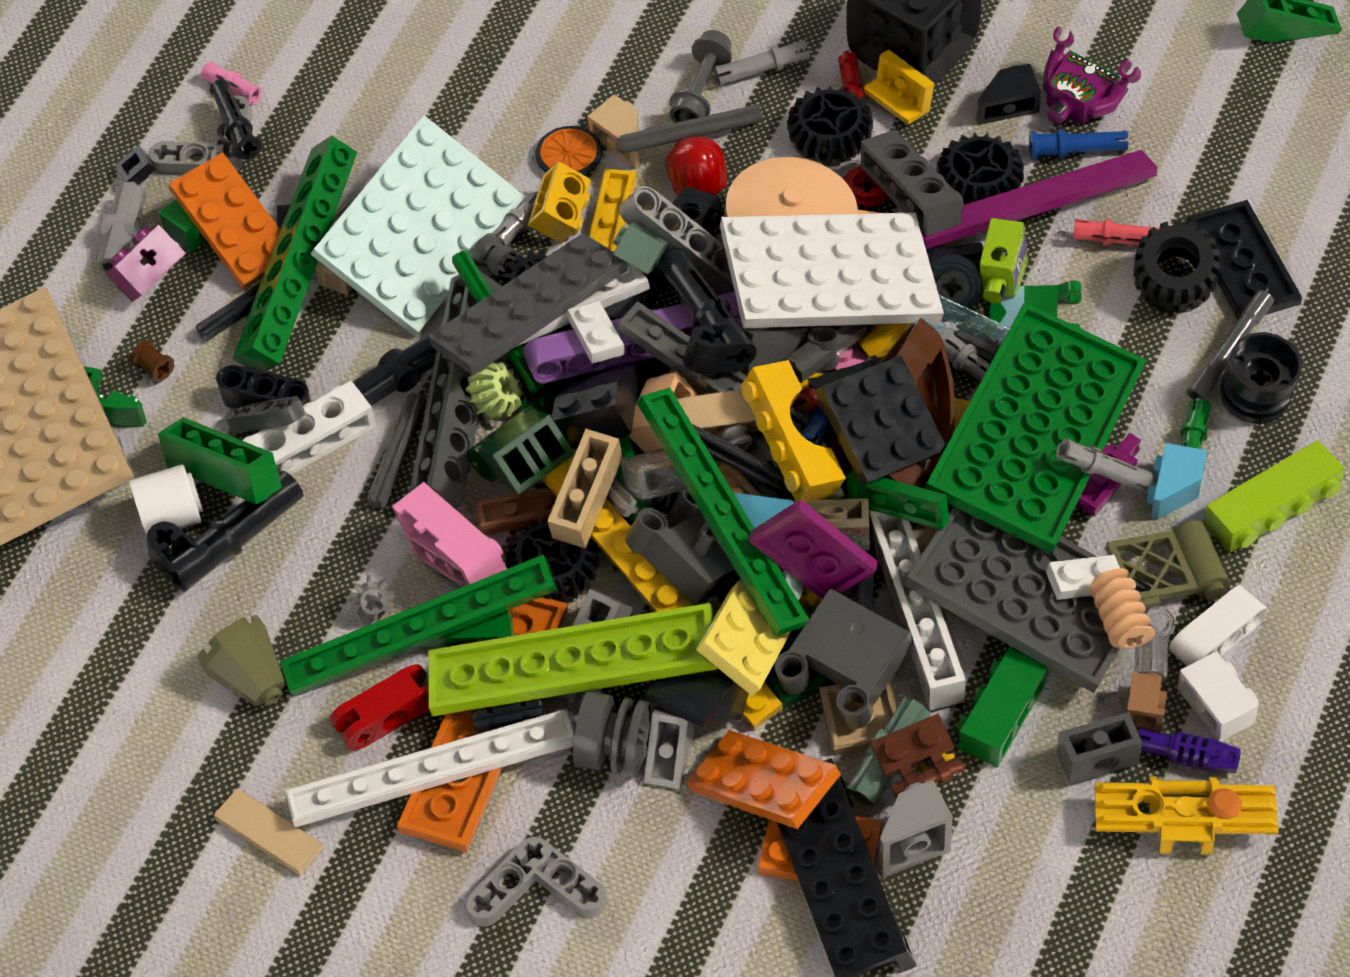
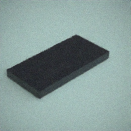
[1186,200,1302,320]

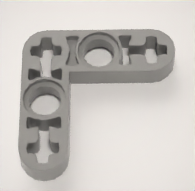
[149,95,252,174]
[466,837,607,927]

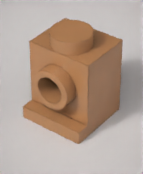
[1127,672,1167,733]

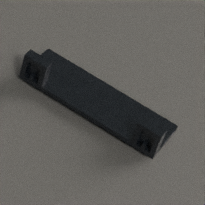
[777,758,917,977]

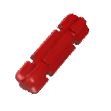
[838,50,865,98]

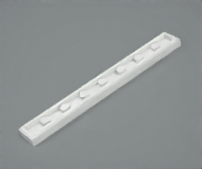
[285,708,575,827]

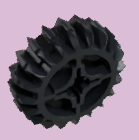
[787,85,873,164]
[937,131,1024,205]
[505,517,600,603]

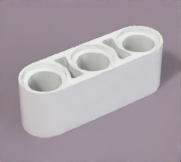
[1169,585,1268,666]

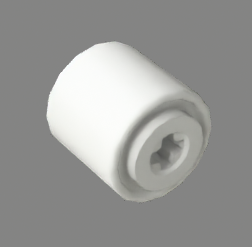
[129,465,203,536]

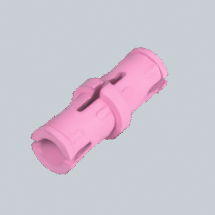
[201,61,262,105]

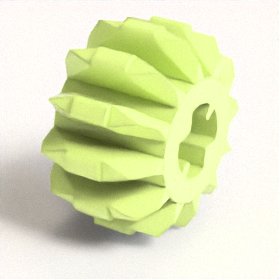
[466,362,524,421]

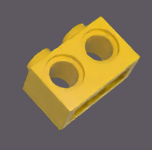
[528,161,591,244]

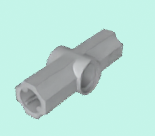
[97,182,146,272]

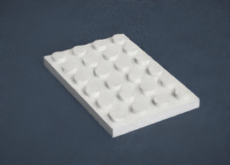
[720,213,944,328]

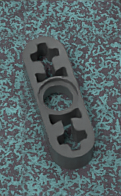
[224,396,306,434]

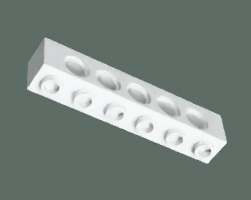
[869,511,966,711]

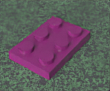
[749,499,878,600]

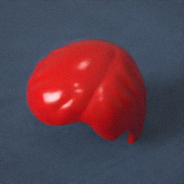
[665,136,728,196]

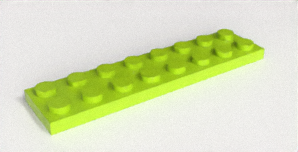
[428,603,717,716]

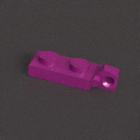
[1076,433,1141,517]

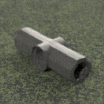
[782,324,867,383]

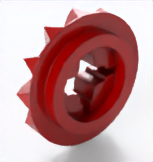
[843,166,890,210]

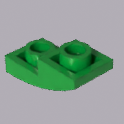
[95,390,147,427]

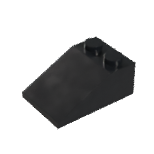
[552,361,641,449]

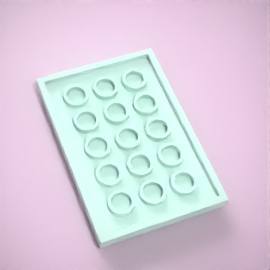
[311,115,525,337]

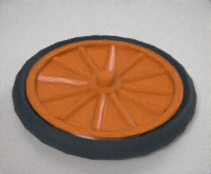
[535,126,603,176]

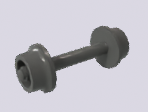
[669,30,732,123]

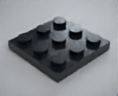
[815,355,946,487]

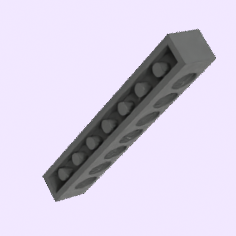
[409,271,502,509]

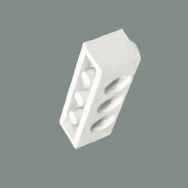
[242,381,376,475]

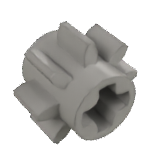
[350,575,395,621]

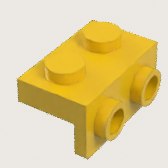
[864,50,935,125]

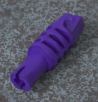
[1139,728,1241,773]

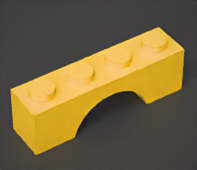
[741,360,846,502]

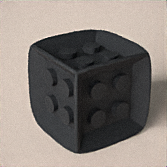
[846,0,982,84]

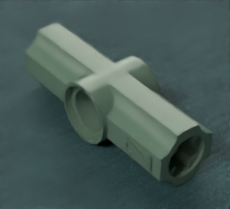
[847,697,931,807]

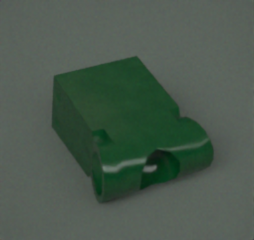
[467,404,575,495]

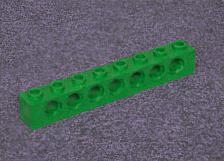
[232,135,358,372]

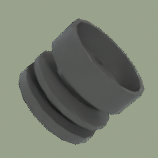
[573,691,651,777]

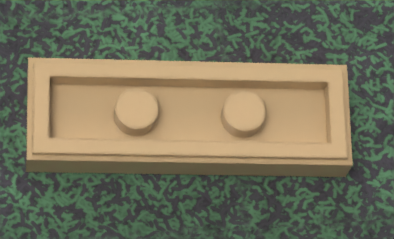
[214,788,323,876]

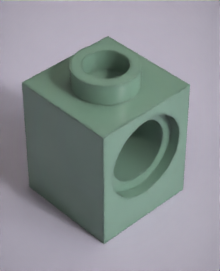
[613,222,669,274]

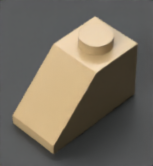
[588,94,640,169]

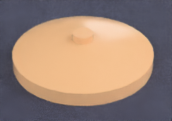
[725,157,858,217]

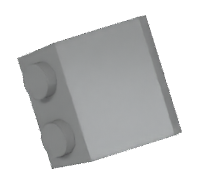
[880,780,953,878]

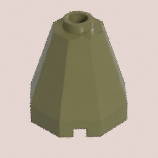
[198,615,285,706]

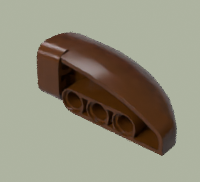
[826,318,955,488]

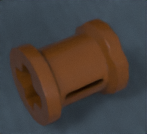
[130,340,175,383]

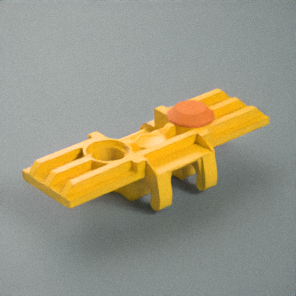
[1094,776,1279,855]

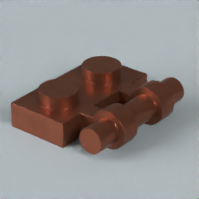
[870,713,965,799]

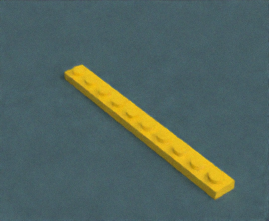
[542,457,783,730]

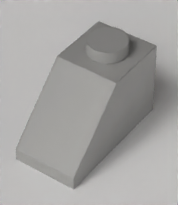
[644,707,694,789]

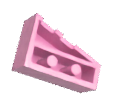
[392,482,507,587]

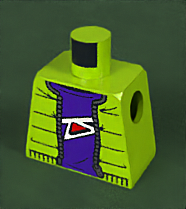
[980,218,1028,303]

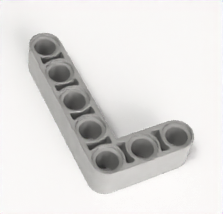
[620,186,735,295]

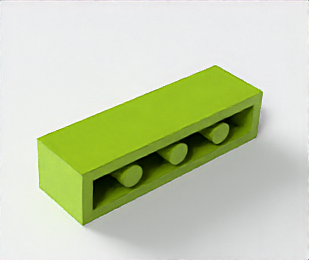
[1203,440,1345,553]

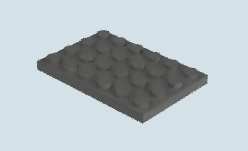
[904,507,1152,693]

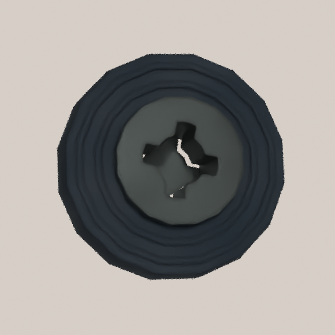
[930,254,982,315]

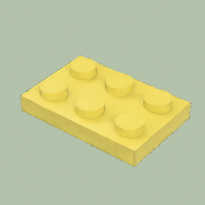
[696,581,791,696]

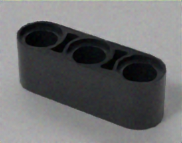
[216,365,312,409]

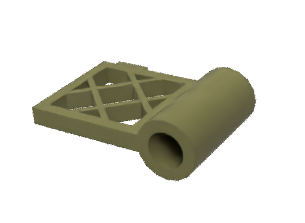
[1105,520,1230,608]

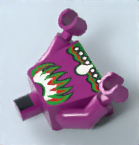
[1043,26,1141,125]

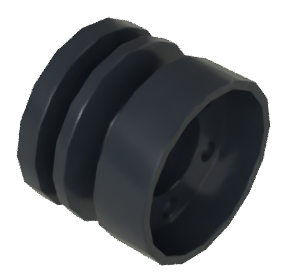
[1219,332,1302,424]

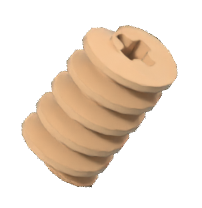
[1089,568,1155,649]

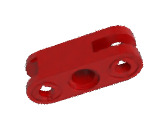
[330,664,429,751]

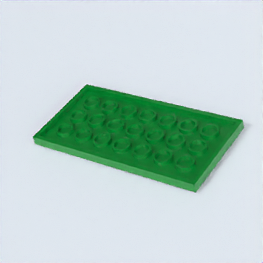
[924,302,1147,554]

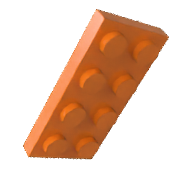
[168,152,281,289]
[686,730,841,829]

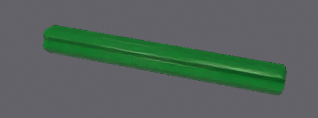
[452,250,546,393]

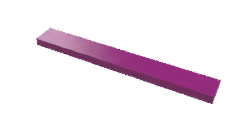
[920,150,1158,249]

